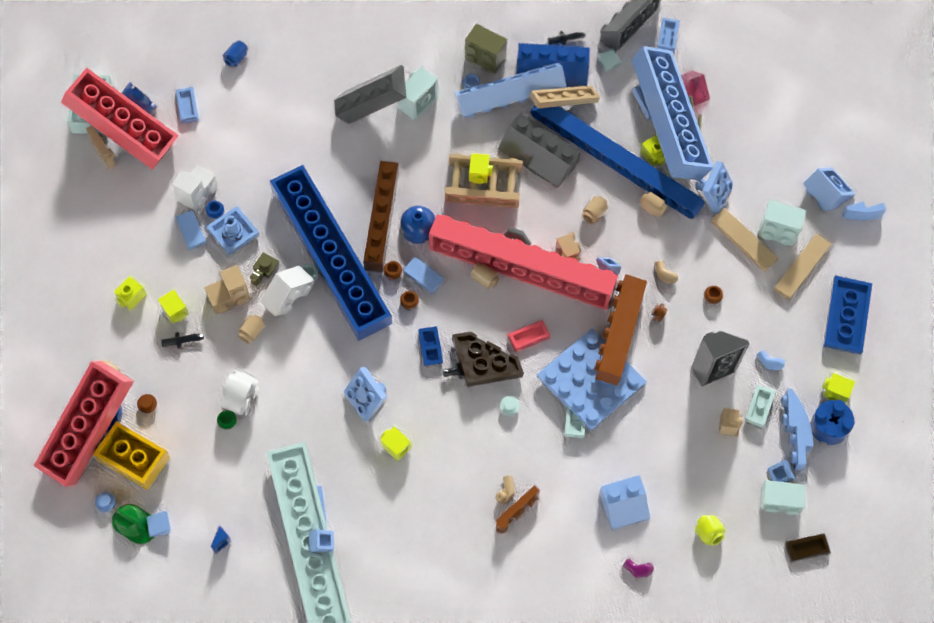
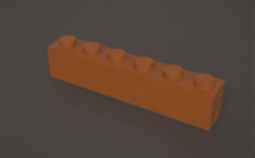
[593,274,647,386]

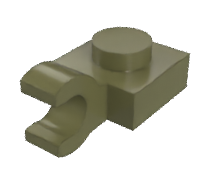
[250,252,279,286]

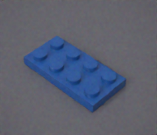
[823,275,873,355]

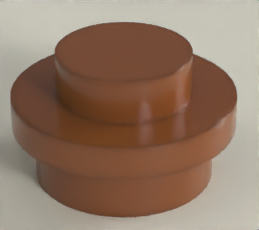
[383,261,402,280]
[704,285,723,304]
[400,291,419,310]
[651,303,668,322]
[137,394,157,413]

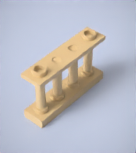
[445,153,523,208]

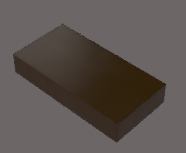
[785,533,831,563]

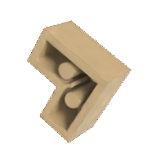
[204,265,251,314]

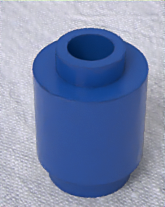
[223,40,248,67]

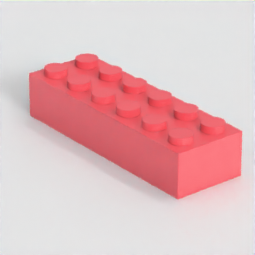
[61,67,178,170]
[33,361,134,487]

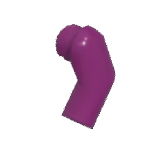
[622,558,654,578]

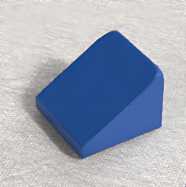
[211,525,231,554]

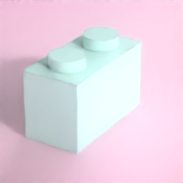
[761,480,806,515]

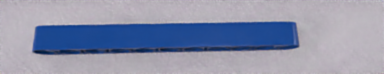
[530,105,705,219]

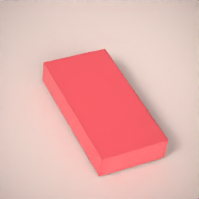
[507,320,550,353]

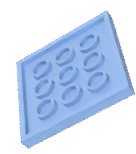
[537,328,647,431]

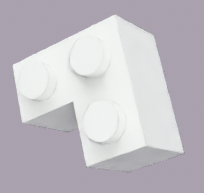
[172,165,218,212]
[260,266,315,317]

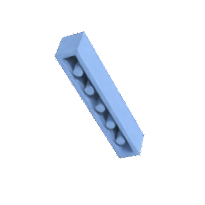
[454,63,567,118]

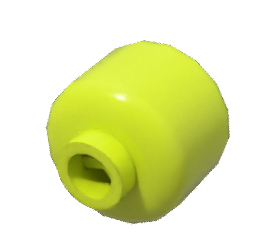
[695,515,725,546]

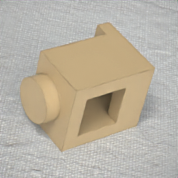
[555,232,581,262]
[719,408,742,437]

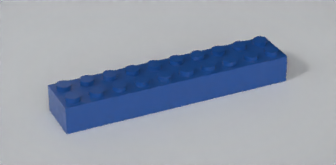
[270,165,392,341]

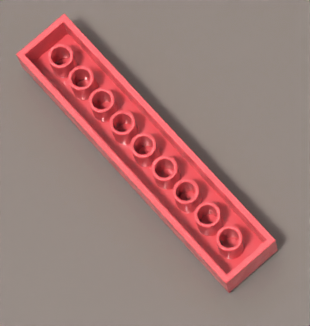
[429,214,618,310]

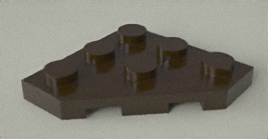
[452,331,524,387]

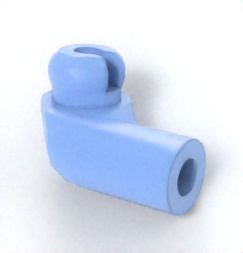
[756,350,785,370]

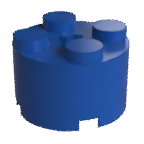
[810,400,855,445]

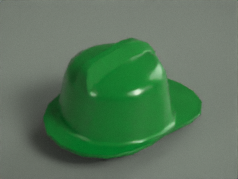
[112,504,155,544]

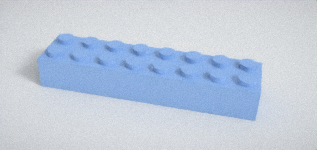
[631,46,713,181]

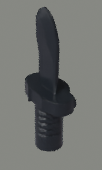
[547,31,586,46]
[161,332,204,349]
[442,363,464,379]

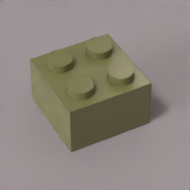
[465,23,507,74]

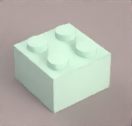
[398,66,438,121]
[757,200,806,246]

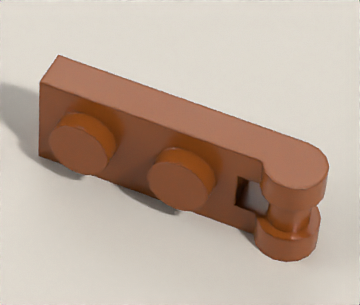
[496,485,540,534]

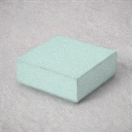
[597,49,621,72]

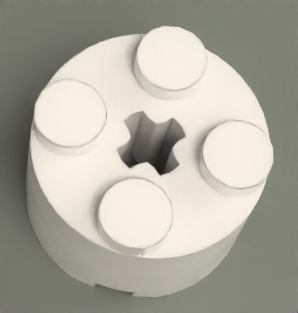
[218,369,259,415]

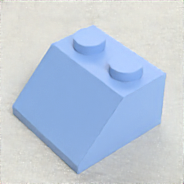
[803,167,856,211]
[599,475,650,530]

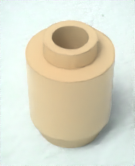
[639,192,668,218]
[582,196,608,224]
[470,263,500,289]
[237,314,265,344]

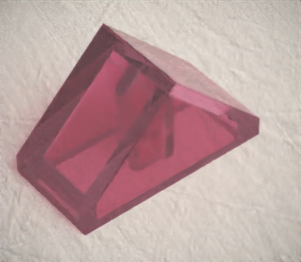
[681,70,710,106]

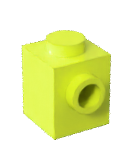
[640,134,666,167]
[469,153,493,184]
[114,276,147,310]
[157,289,189,324]
[822,373,855,404]
[380,426,412,461]

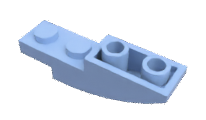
[781,389,814,470]

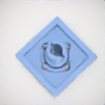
[695,161,733,213]
[206,206,260,256]
[343,367,387,422]

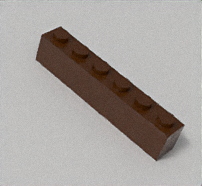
[363,161,399,273]

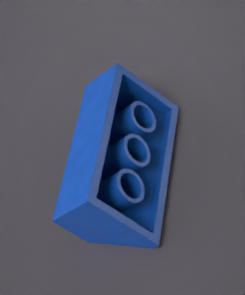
[516,43,590,88]

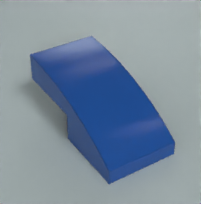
[418,326,443,366]

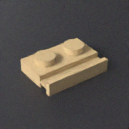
[86,126,115,169]

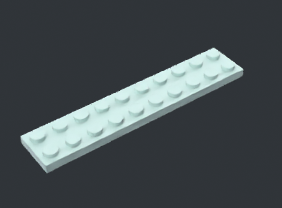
[266,442,351,623]

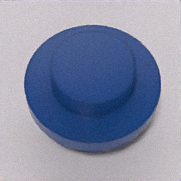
[206,200,225,219]

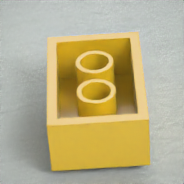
[93,421,170,491]

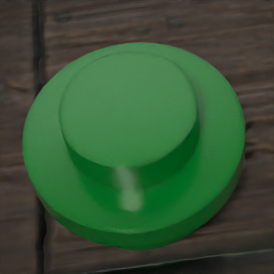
[217,410,237,430]

